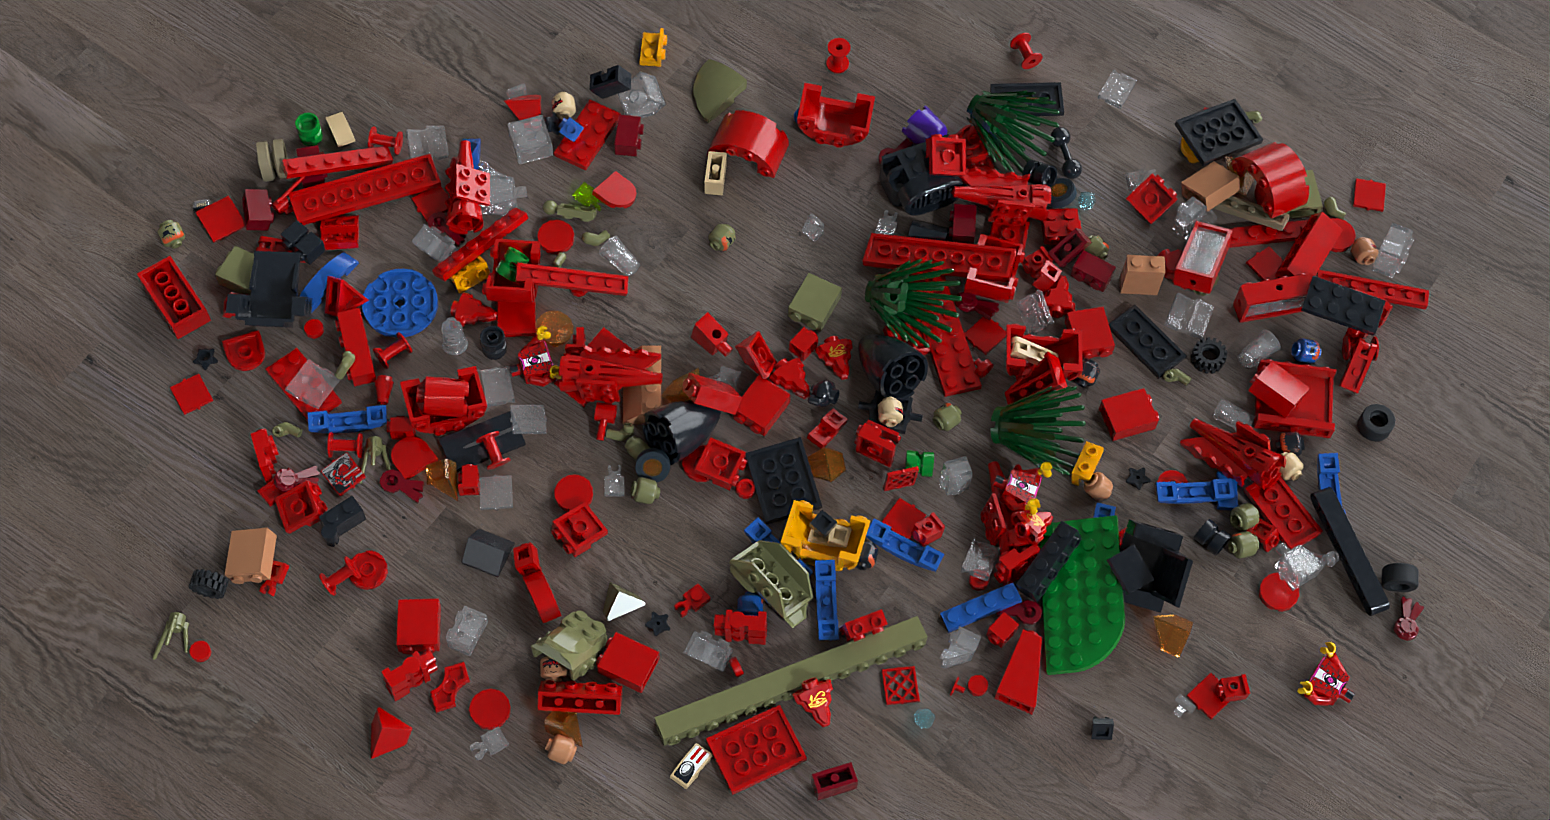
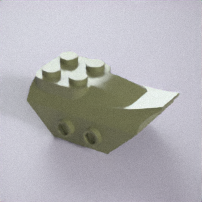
[729,540,813,628]
[531,611,607,680]

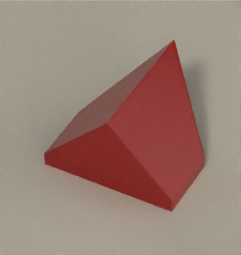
[504,95,542,127]
[325,276,369,317]
[371,707,413,759]

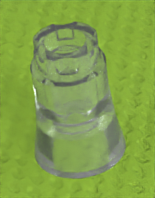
[599,236,640,277]
[441,317,468,355]
[1237,329,1281,369]

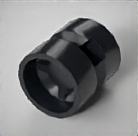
[1023,159,1057,188]
[480,326,507,360]
[1194,519,1231,556]

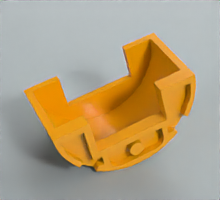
[781,500,871,571]

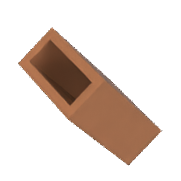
[1181,161,1240,212]
[1120,255,1165,295]
[225,528,277,584]

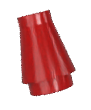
[375,375,394,405]

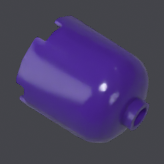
[902,106,948,145]

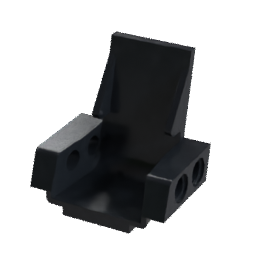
[226,251,313,328]
[1120,519,1193,613]

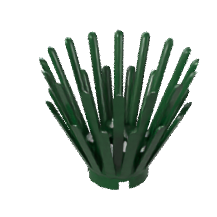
[967,91,1060,174]
[865,259,962,348]
[990,386,1086,475]

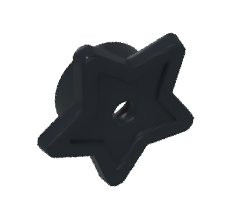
[544,112,561,135]
[193,348,218,370]
[1126,467,1151,490]
[645,612,670,636]

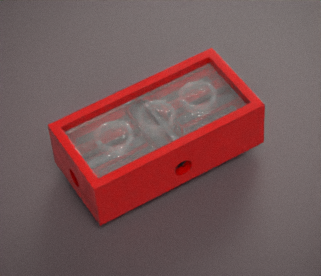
[1173,221,1233,294]
[1233,273,1313,323]

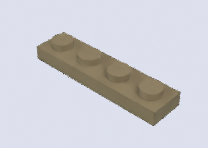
[1213,196,1290,231]

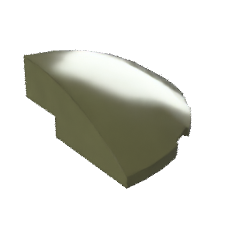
[693,59,747,123]

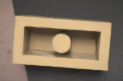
[705,151,727,195]

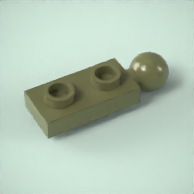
[543,200,597,222]

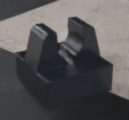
[809,510,837,538]
[1091,716,1114,740]

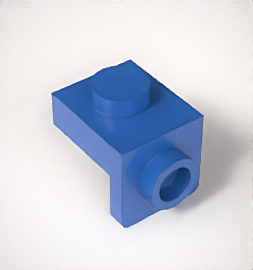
[558,117,584,142]

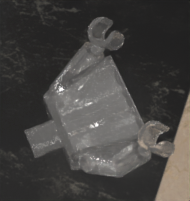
[478,161,527,216]
[1275,542,1339,591]

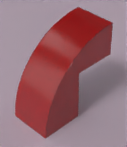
[522,570,562,623]

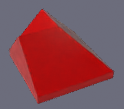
[735,331,777,379]

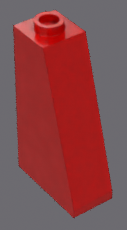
[994,629,1042,715]

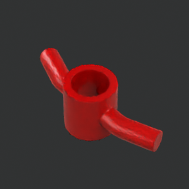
[594,402,617,441]

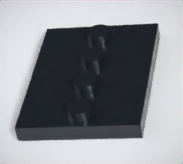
[1174,99,1264,166]
[746,437,823,524]

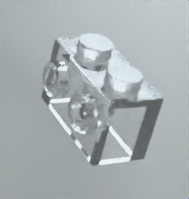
[1173,196,1207,240]
[411,224,458,263]
[939,456,972,495]
[446,606,488,656]
[684,630,733,672]

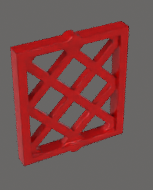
[883,466,919,491]
[882,666,920,705]

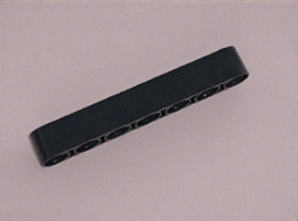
[1310,487,1390,616]

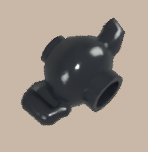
[808,380,840,407]

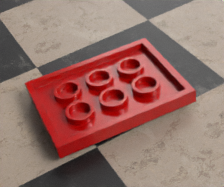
[706,705,807,795]

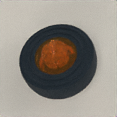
[1048,178,1077,208]
[635,448,670,483]

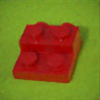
[926,134,966,177]
[1126,173,1178,225]
[1041,208,1082,245]
[854,423,896,468]
[251,429,279,483]
[695,437,748,490]
[274,480,328,534]
[551,502,608,557]
[994,544,1040,586]
[839,609,888,642]

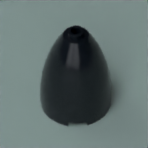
[858,334,928,401]
[642,400,721,465]

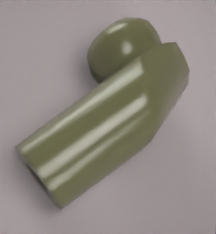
[1245,111,1262,123]
[1324,197,1346,219]
[582,230,610,246]
[552,252,566,268]
[334,351,355,379]
[1163,369,1192,386]
[272,422,303,438]
[606,423,634,441]

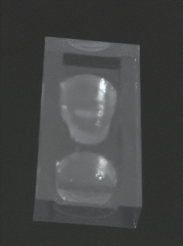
[1212,399,1256,429]

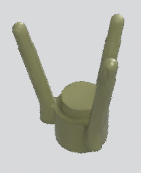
[359,436,391,484]
[152,612,189,660]

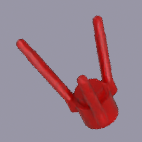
[271,176,305,215]

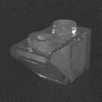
[940,626,982,669]

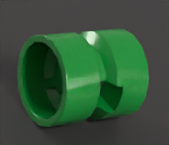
[295,113,323,146]
[495,247,530,282]
[905,450,934,477]

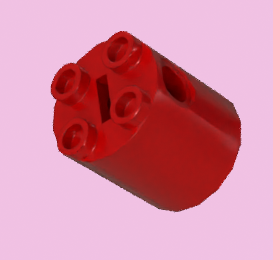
[416,376,469,417]

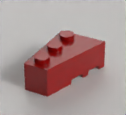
[1005,352,1068,405]

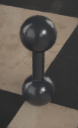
[1050,127,1082,179]

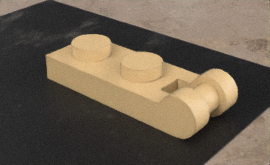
[1011,336,1058,365]

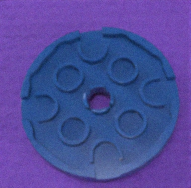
[362,269,438,338]

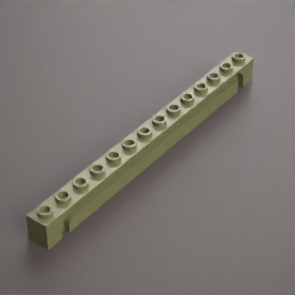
[655,616,927,746]

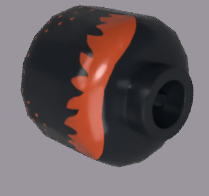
[1075,358,1100,388]
[1276,431,1305,456]
[856,539,879,570]

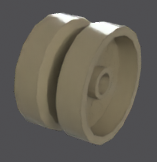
[256,138,288,182]

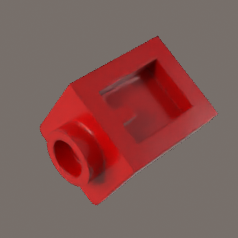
[565,327,585,356]
[1246,518,1280,552]

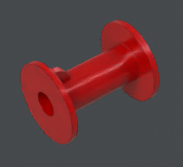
[1010,33,1043,69]
[826,38,851,73]
[368,126,403,155]
[373,332,413,369]
[1342,336,1379,361]
[476,431,511,470]
[327,432,363,458]
[319,556,361,596]

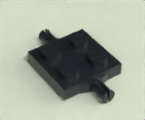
[858,390,923,434]

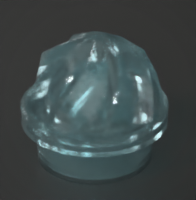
[1078,192,1096,210]
[914,708,935,729]

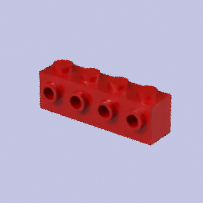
[335,308,377,387]
[538,679,623,715]

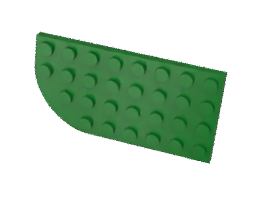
[1040,515,1125,675]

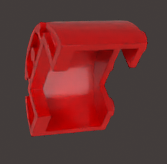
[797,83,875,148]
[707,110,789,178]
[1231,142,1309,219]
[964,234,1025,303]
[482,239,540,303]
[1006,323,1083,381]
[400,366,487,436]

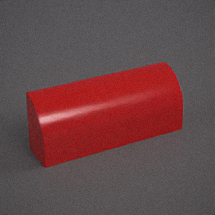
[1277,212,1343,277]

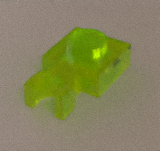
[573,182,606,212]

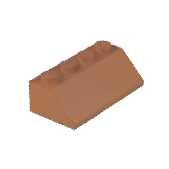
[623,346,662,424]

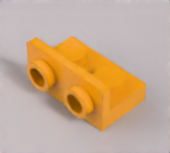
[640,28,667,67]
[449,256,490,293]
[1071,441,1104,486]

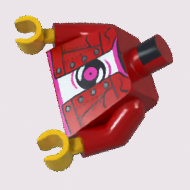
[509,326,562,387]
[993,462,1052,515]
[1297,642,1355,706]

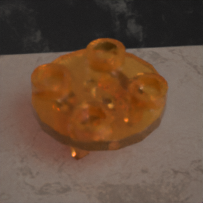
[535,310,574,347]

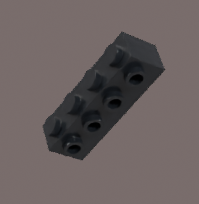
[1016,521,1082,602]

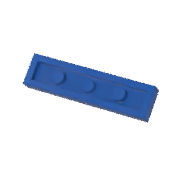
[940,582,1022,633]

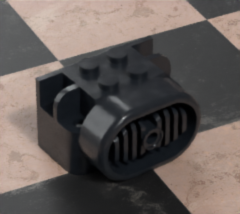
[879,134,965,216]

